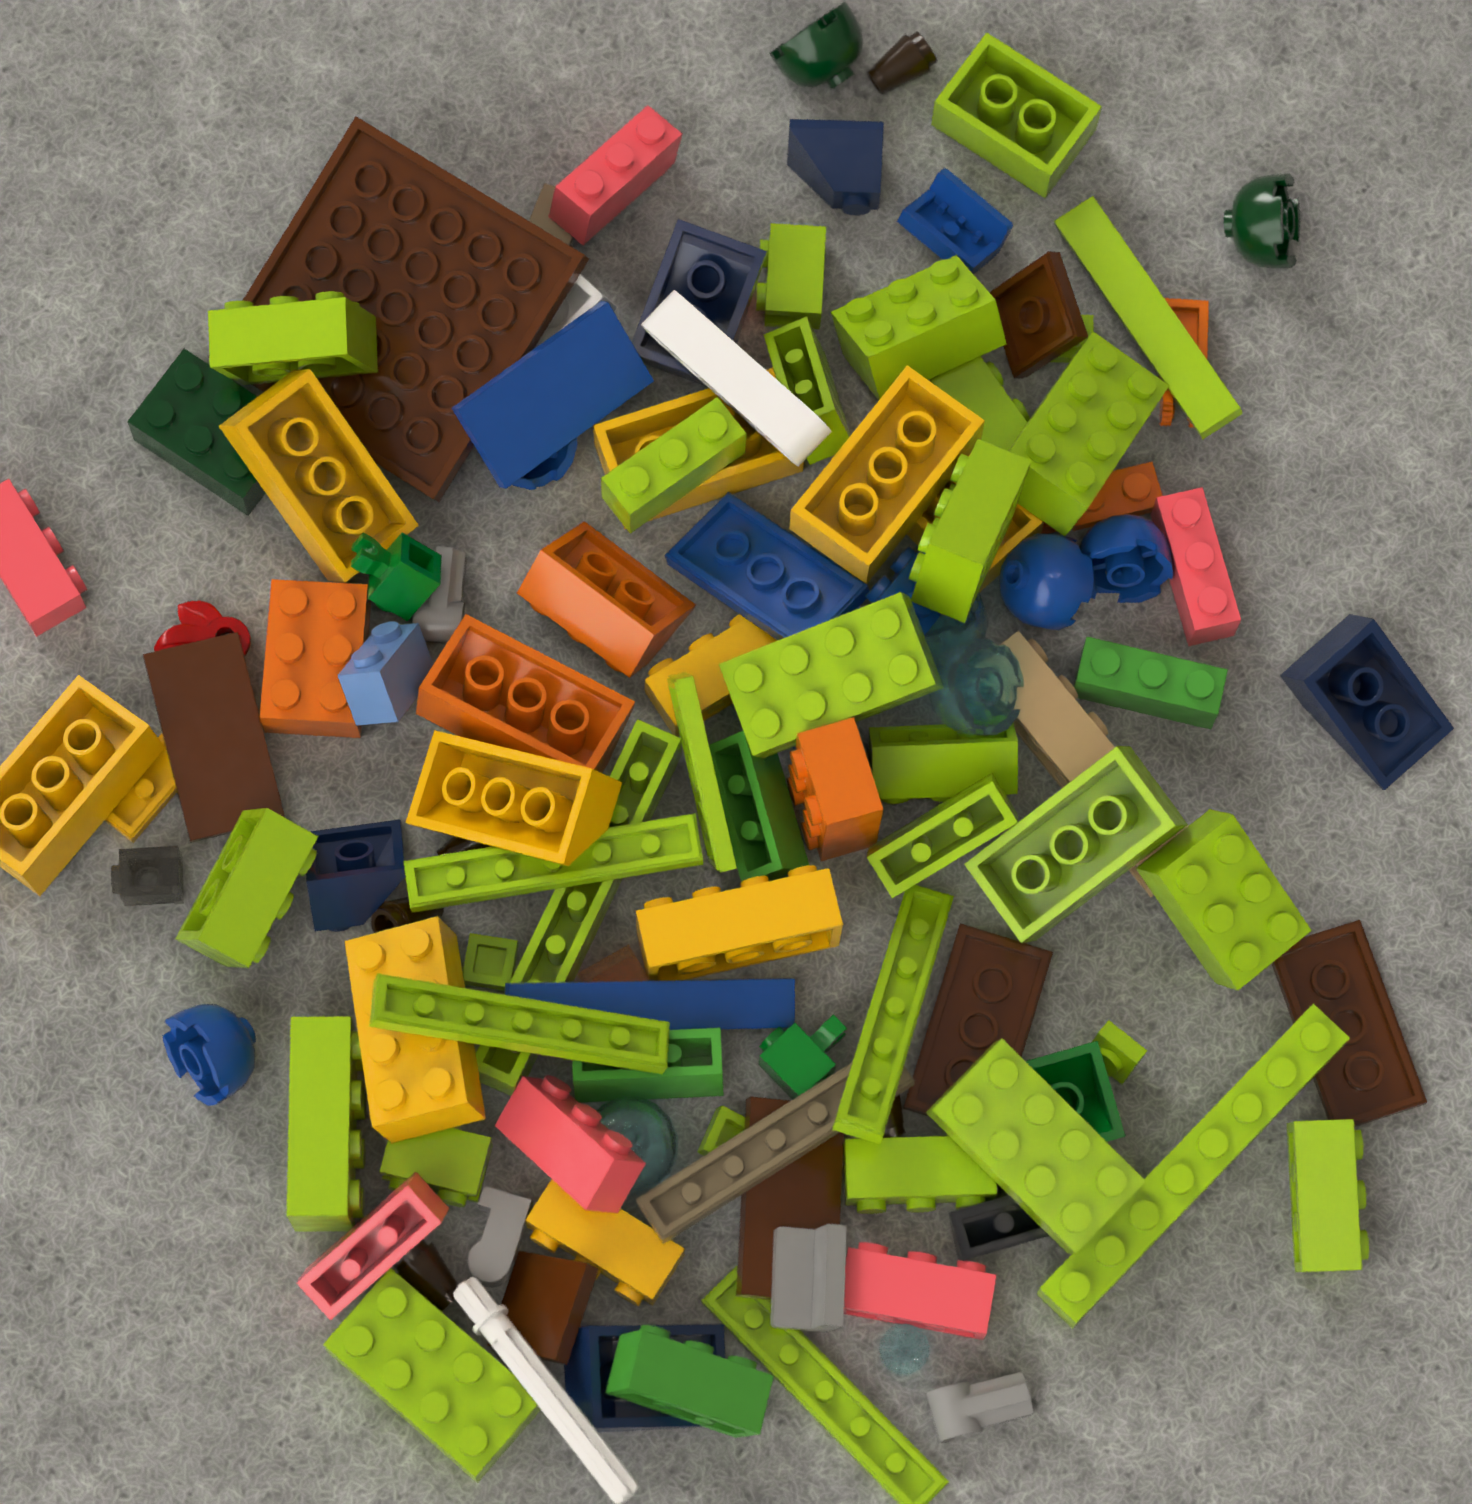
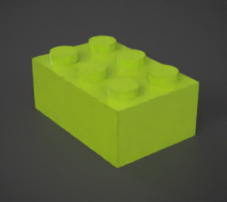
[931,32,1102,199]
[831,255,1006,400]
[208,291,378,385]
[909,439,1032,623]
[175,808,318,968]
[1136,809,1312,991]

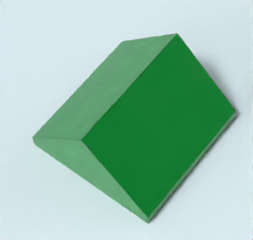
[1026,1041,1126,1142]

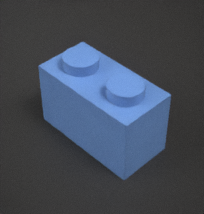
[337,621,433,726]

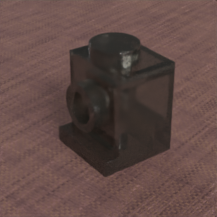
[111,846,184,906]

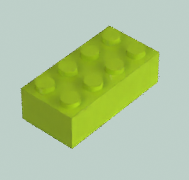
[1008,331,1170,536]
[719,592,944,758]
[964,746,1188,943]
[286,1016,366,1232]
[926,1039,1146,1254]
[323,1268,541,1483]

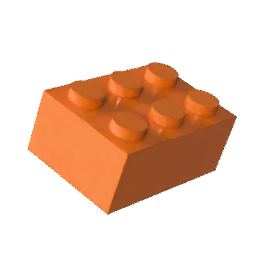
[259,579,371,738]
[787,717,883,861]

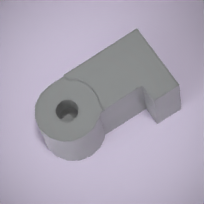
[468,1185,533,1288]

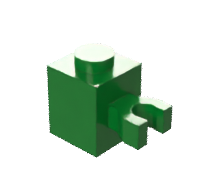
[351,533,442,621]
[758,1014,847,1100]

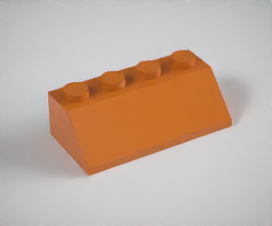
[416,614,635,773]

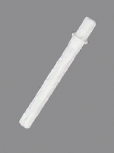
[453,1277,639,1504]

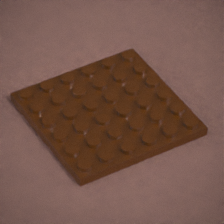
[208,116,589,502]

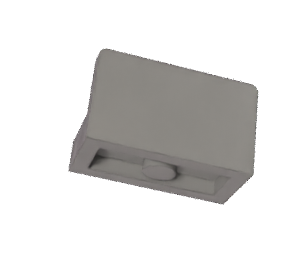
[770,1224,847,1332]

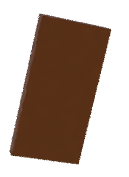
[143,632,285,843]
[1272,920,1427,1127]
[903,923,1053,1117]
[736,1096,844,1300]

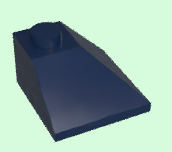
[787,119,884,215]
[306,819,406,932]

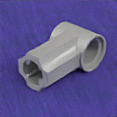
[413,546,467,643]
[926,1372,1034,1443]

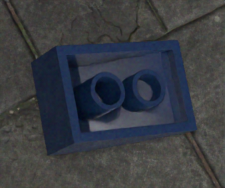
[632,219,767,387]
[1280,614,1454,790]
[564,1324,725,1432]

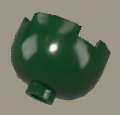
[769,1,863,89]
[1223,174,1300,268]

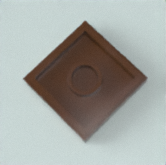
[989,251,1088,379]
[487,1251,599,1365]

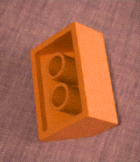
[517,521,696,678]

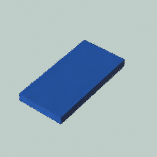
[452,301,654,489]
[665,492,869,640]

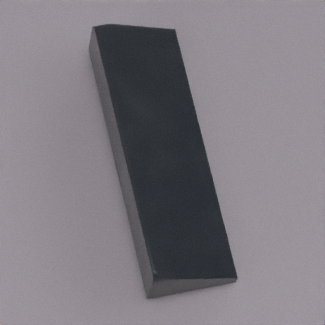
[948,1195,1049,1261]

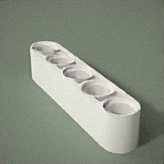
[641,290,832,467]

